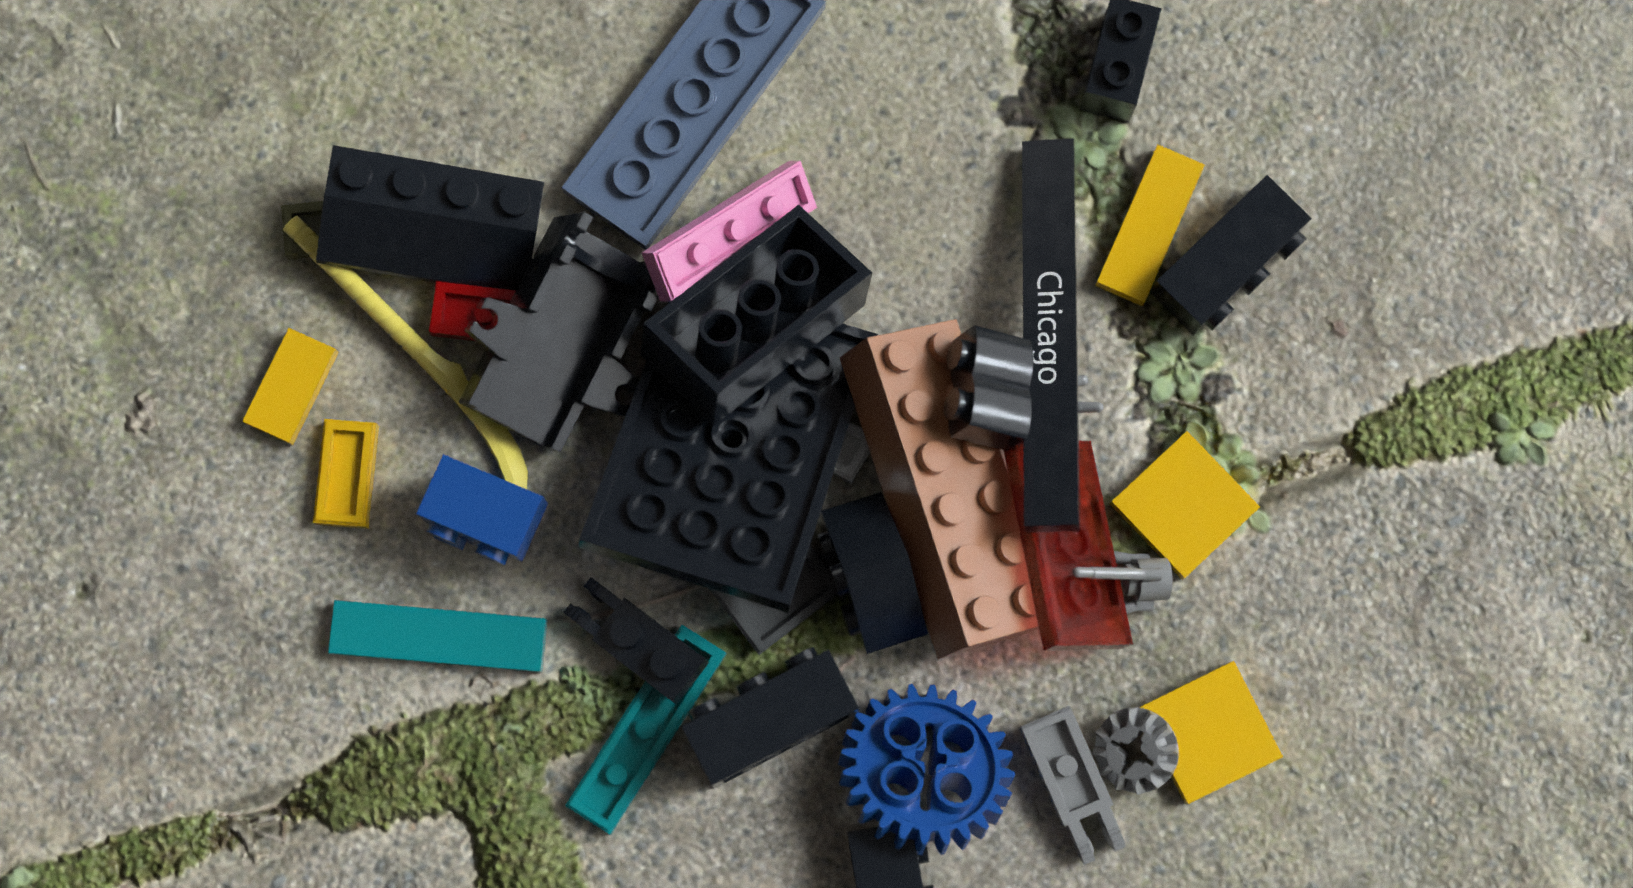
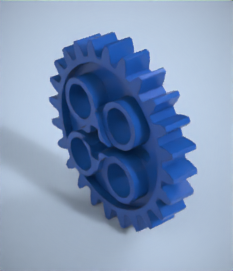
[838,684,1015,855]

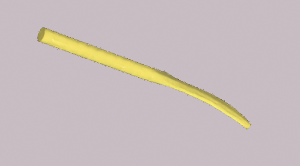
[283,216,528,489]

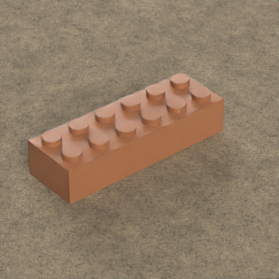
[839,319,1057,659]

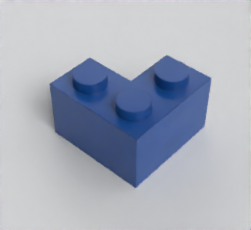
[416,454,548,565]

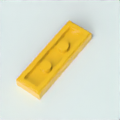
[1095,144,1205,306]

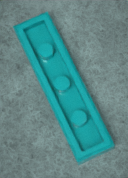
[328,600,548,673]
[565,625,727,835]

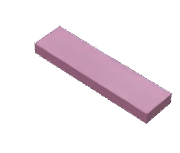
[642,161,817,302]

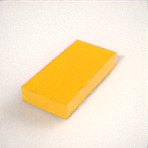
[242,328,339,445]
[313,419,379,529]

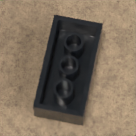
[641,205,873,426]

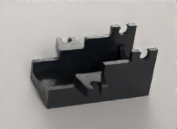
[458,212,658,452]

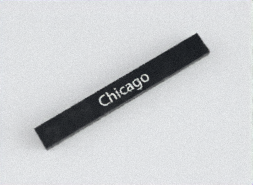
[1022,138,1080,533]

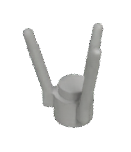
[1042,540,1173,627]

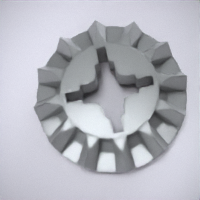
[1092,707,1179,795]

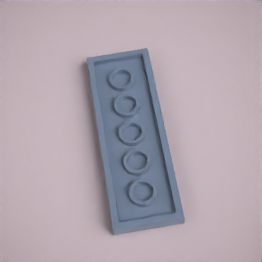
[561,0,826,250]

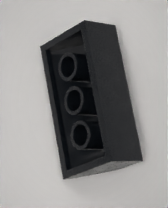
[316,145,544,291]

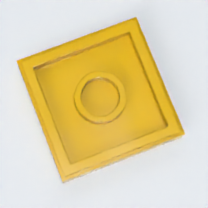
[1109,431,1260,580]
[1138,661,1283,805]

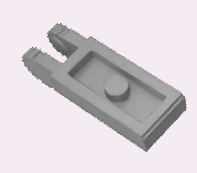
[1019,705,1126,865]

